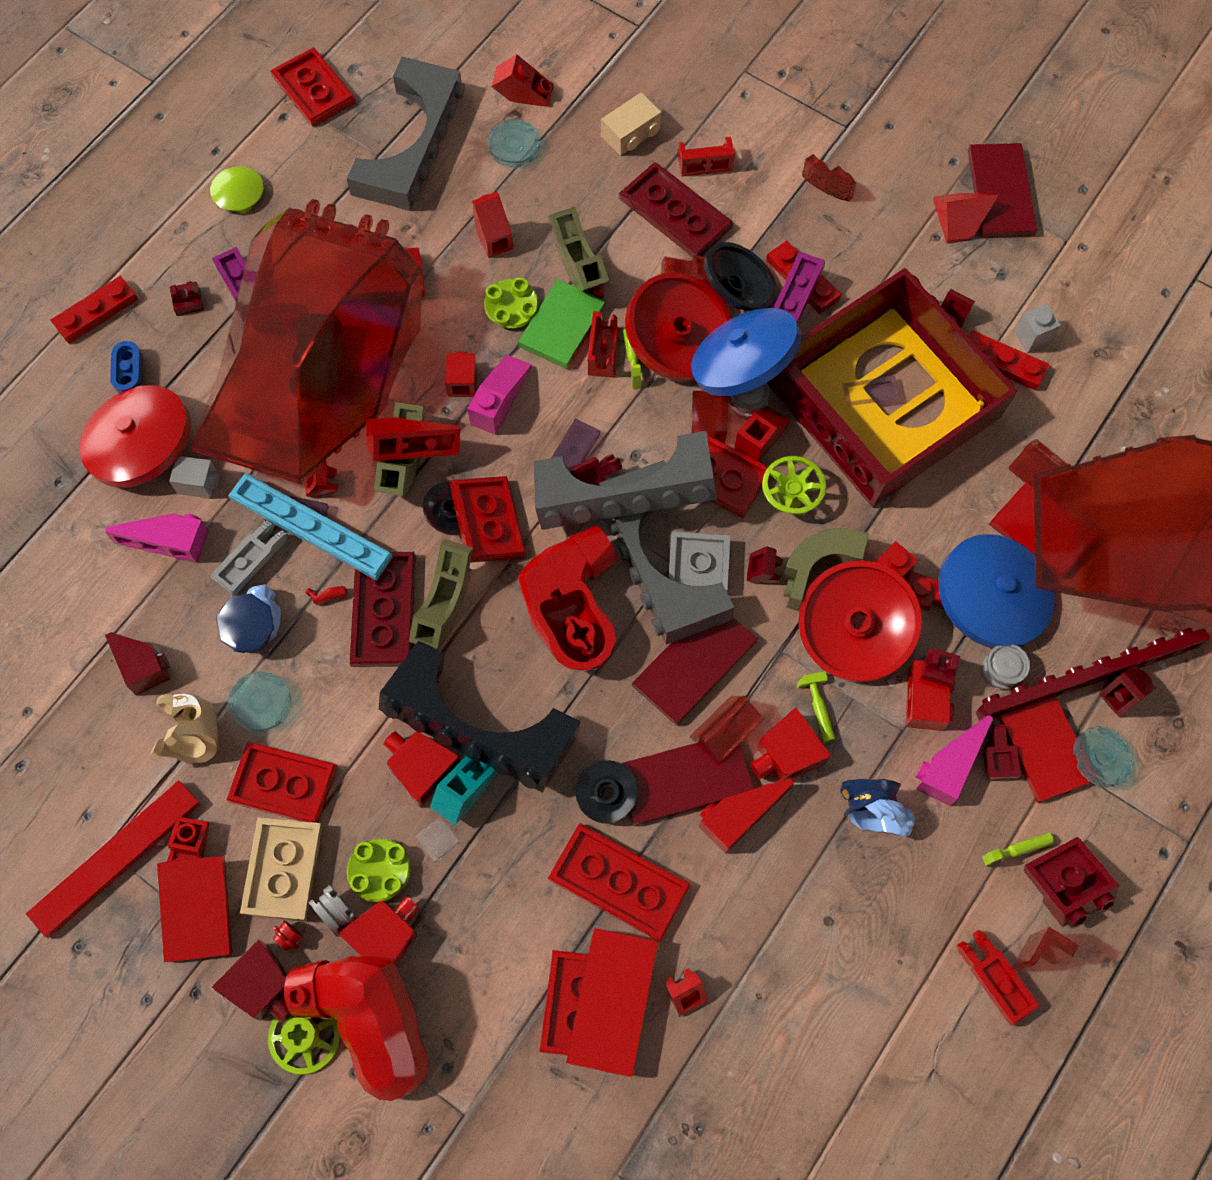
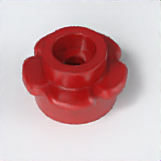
[273,920,304,951]

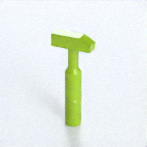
[623,327,641,389]
[796,671,836,744]
[982,833,1054,866]

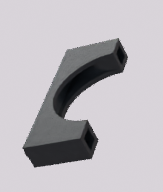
[379,641,581,793]

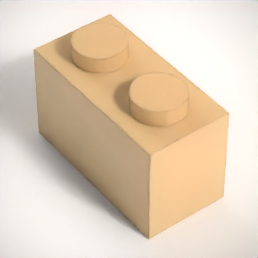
[601,93,661,156]

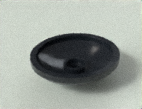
[704,242,777,311]

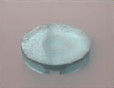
[487,119,540,167]
[228,671,292,733]
[1073,726,1134,788]

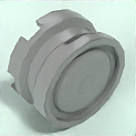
[729,383,770,420]
[981,645,1030,691]
[309,885,357,937]

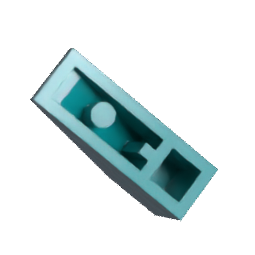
[430,731,498,825]

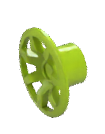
[762,456,826,514]
[268,1015,340,1074]

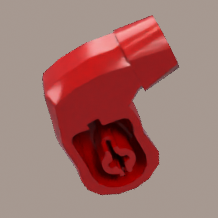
[519,525,617,672]
[284,956,429,1101]

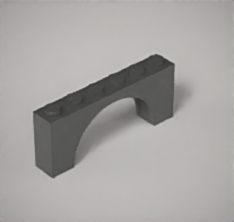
[347,56,465,211]
[534,431,717,530]
[599,460,734,645]

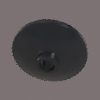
[422,482,461,536]
[576,760,638,824]

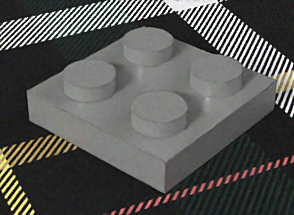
[668,531,730,591]

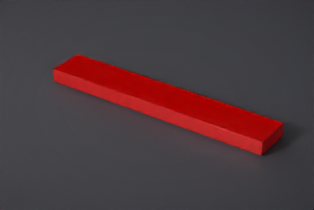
[25,780,201,938]

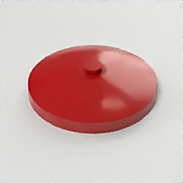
[625,272,731,381]
[79,385,191,487]
[798,561,922,682]

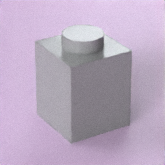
[1014,304,1061,353]
[169,456,220,499]

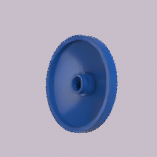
[691,308,802,396]
[938,534,1054,648]

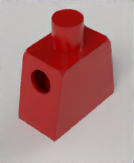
[750,707,831,781]
[383,731,460,808]
[339,896,420,966]

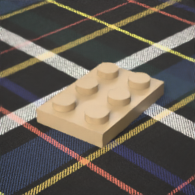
[240,817,323,922]

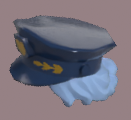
[216,585,281,653]
[840,779,915,837]

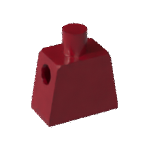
[212,939,292,1024]

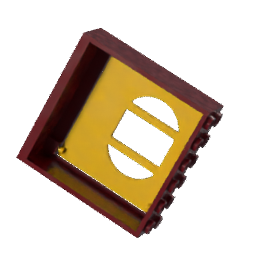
[767,268,1018,508]

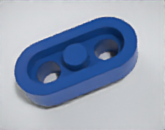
[110,341,143,393]

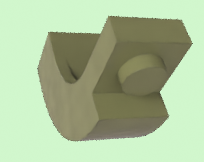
[548,207,609,291]
[374,402,426,496]
[782,528,869,611]
[409,539,473,650]

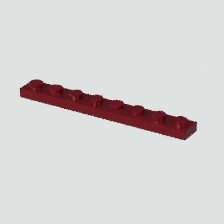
[975,628,1211,721]

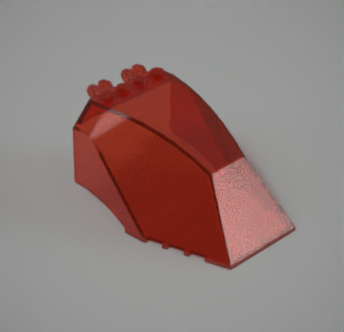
[191,199,422,485]
[1034,435,1212,627]

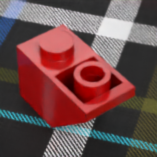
[491,54,554,107]
[472,192,513,258]
[734,406,791,462]

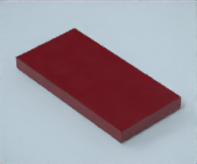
[968,143,1037,238]
[619,162,733,260]
[349,551,416,667]
[632,617,758,726]
[621,732,753,826]

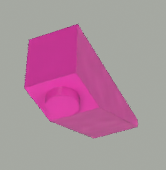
[467,355,532,435]
[105,513,209,563]
[915,715,993,806]

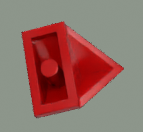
[933,193,999,244]

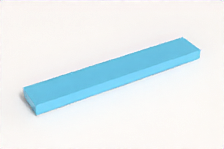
[228,473,393,581]

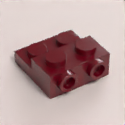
[1024,837,1119,927]

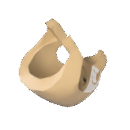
[149,693,219,763]

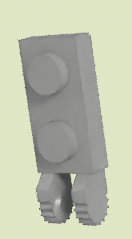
[210,520,289,597]

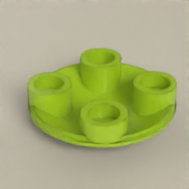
[210,166,264,214]
[484,277,539,329]
[347,839,411,902]

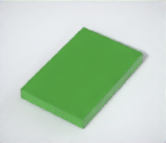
[518,279,606,369]

